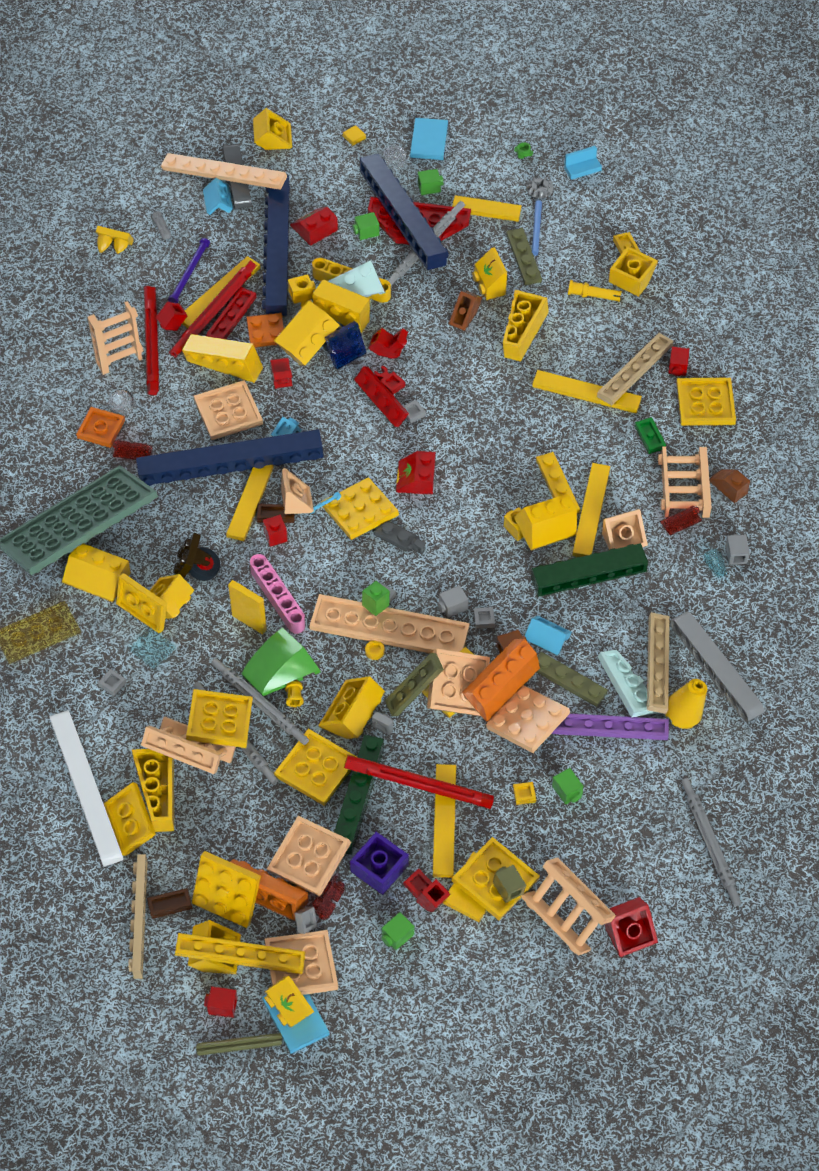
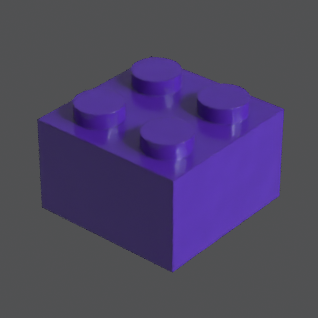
[350,832,409,895]

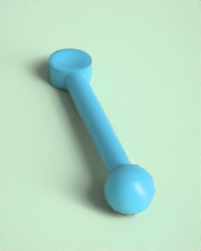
[310,492,341,514]

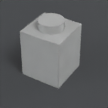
[725,534,750,565]
[437,585,469,618]

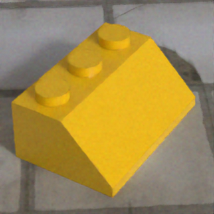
[274,301,340,366]
[514,494,577,550]
[62,544,131,602]
[318,676,385,739]

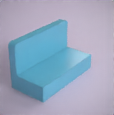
[564,146,602,180]
[203,178,233,215]
[525,616,572,655]

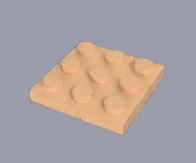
[193,380,263,441]
[427,649,490,716]
[486,685,570,753]
[267,816,351,896]
[265,930,338,995]

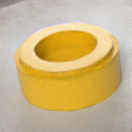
[365,641,385,660]

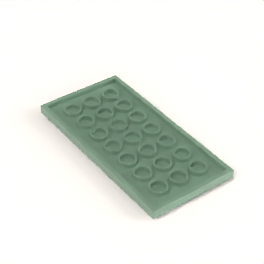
[0,465,158,575]

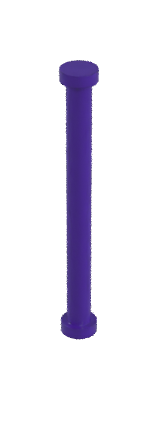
[168,238,210,303]

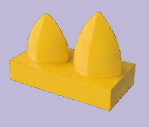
[96,226,134,254]

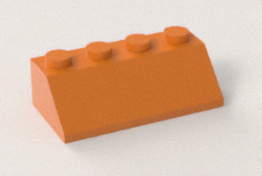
[461,639,540,722]
[230,859,308,921]

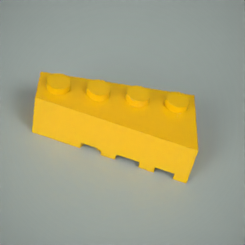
[503,290,549,362]
[182,334,263,383]
[132,749,174,832]

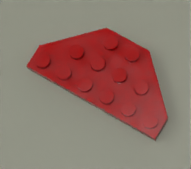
[368,197,471,245]

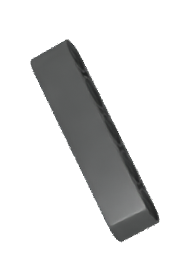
[222,143,252,209]

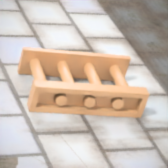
[88,301,143,375]
[658,447,712,518]
[141,717,236,774]
[521,857,616,956]

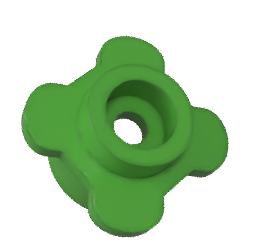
[514,142,533,159]

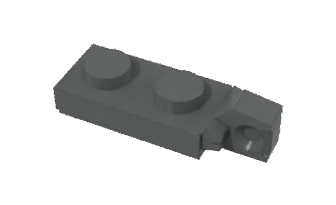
[374,521,425,554]

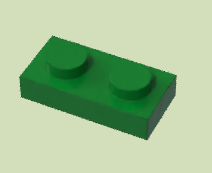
[634,417,666,454]

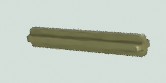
[196,1033,282,1056]

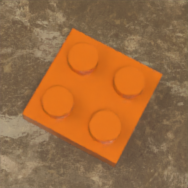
[247,313,284,347]
[76,407,125,448]

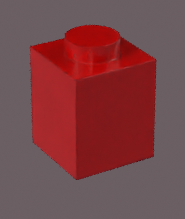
[156,302,188,331]
[668,347,690,376]
[263,514,288,547]
[204,986,238,1018]

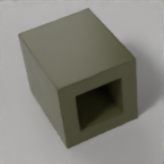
[493,865,526,903]

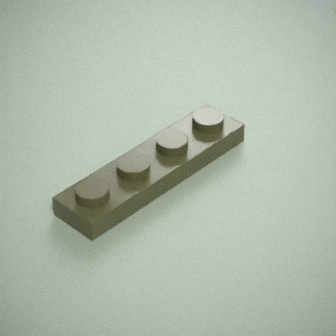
[506,228,542,285]
[537,652,608,707]
[385,653,444,717]

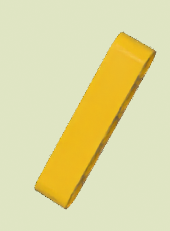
[312,258,391,303]

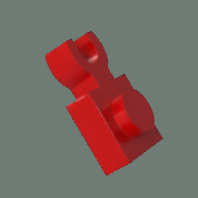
[374,366,405,395]

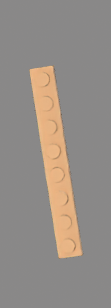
[161,153,287,190]

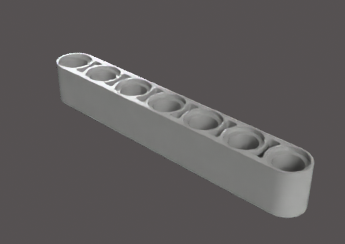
[670,611,764,722]

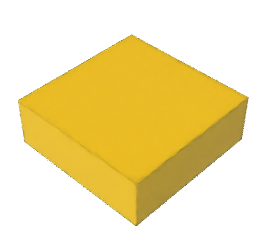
[343,125,366,146]
[513,782,536,805]

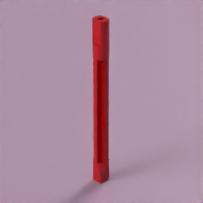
[169,260,257,358]
[144,286,159,396]
[344,755,494,809]

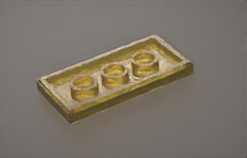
[0,601,81,664]

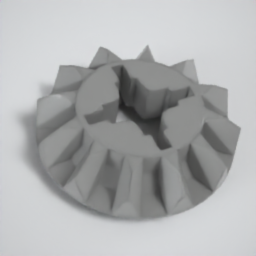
[526,176,553,199]

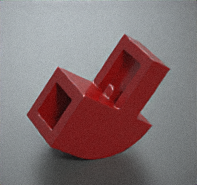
[368,328,408,359]
[270,358,293,389]
[403,868,451,912]

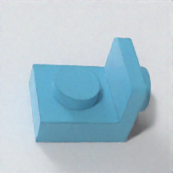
[271,417,302,436]

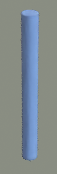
[532,200,542,256]

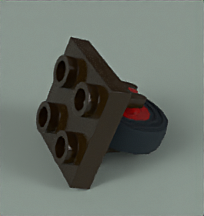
[173,533,220,581]

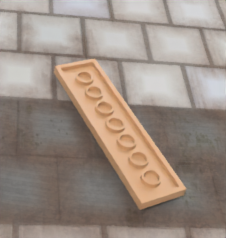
[310,594,470,653]

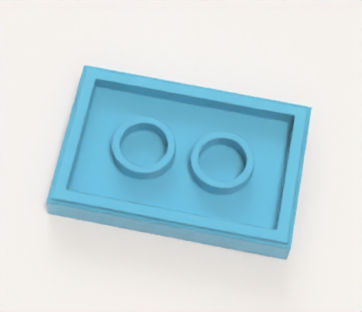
[410,118,448,160]
[262,994,329,1054]

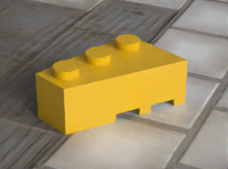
[313,280,370,336]

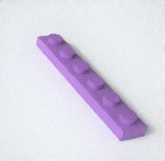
[551,714,669,740]

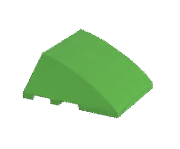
[242,627,321,696]

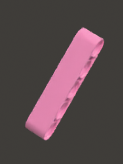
[250,554,305,634]

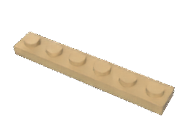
[597,333,674,405]
[647,612,669,714]
[129,854,148,979]

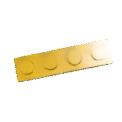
[536,452,580,513]

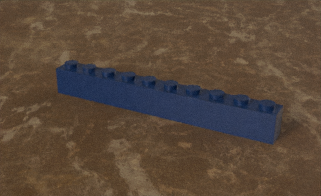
[360,153,449,270]
[262,175,290,316]
[136,429,324,486]

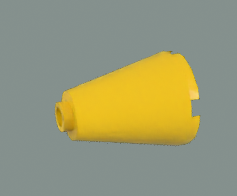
[665,679,707,729]

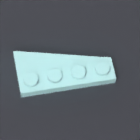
[311,260,385,302]
[598,650,658,717]

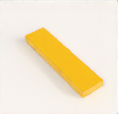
[452,195,522,222]

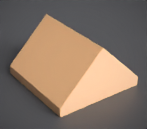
[281,468,314,514]
[602,509,648,550]

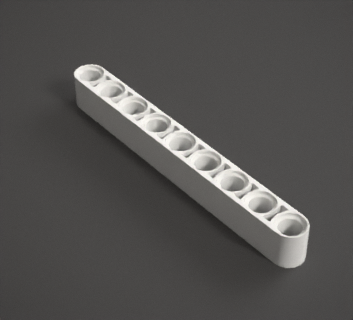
[49,710,123,867]

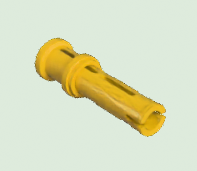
[567,279,622,302]
[285,679,304,707]

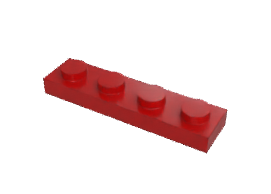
[206,287,257,339]
[354,366,409,427]

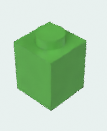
[418,169,444,195]
[352,212,380,240]
[362,581,390,616]
[552,768,583,805]
[381,912,415,950]

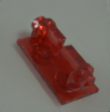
[113,439,153,460]
[660,505,702,536]
[311,876,345,920]

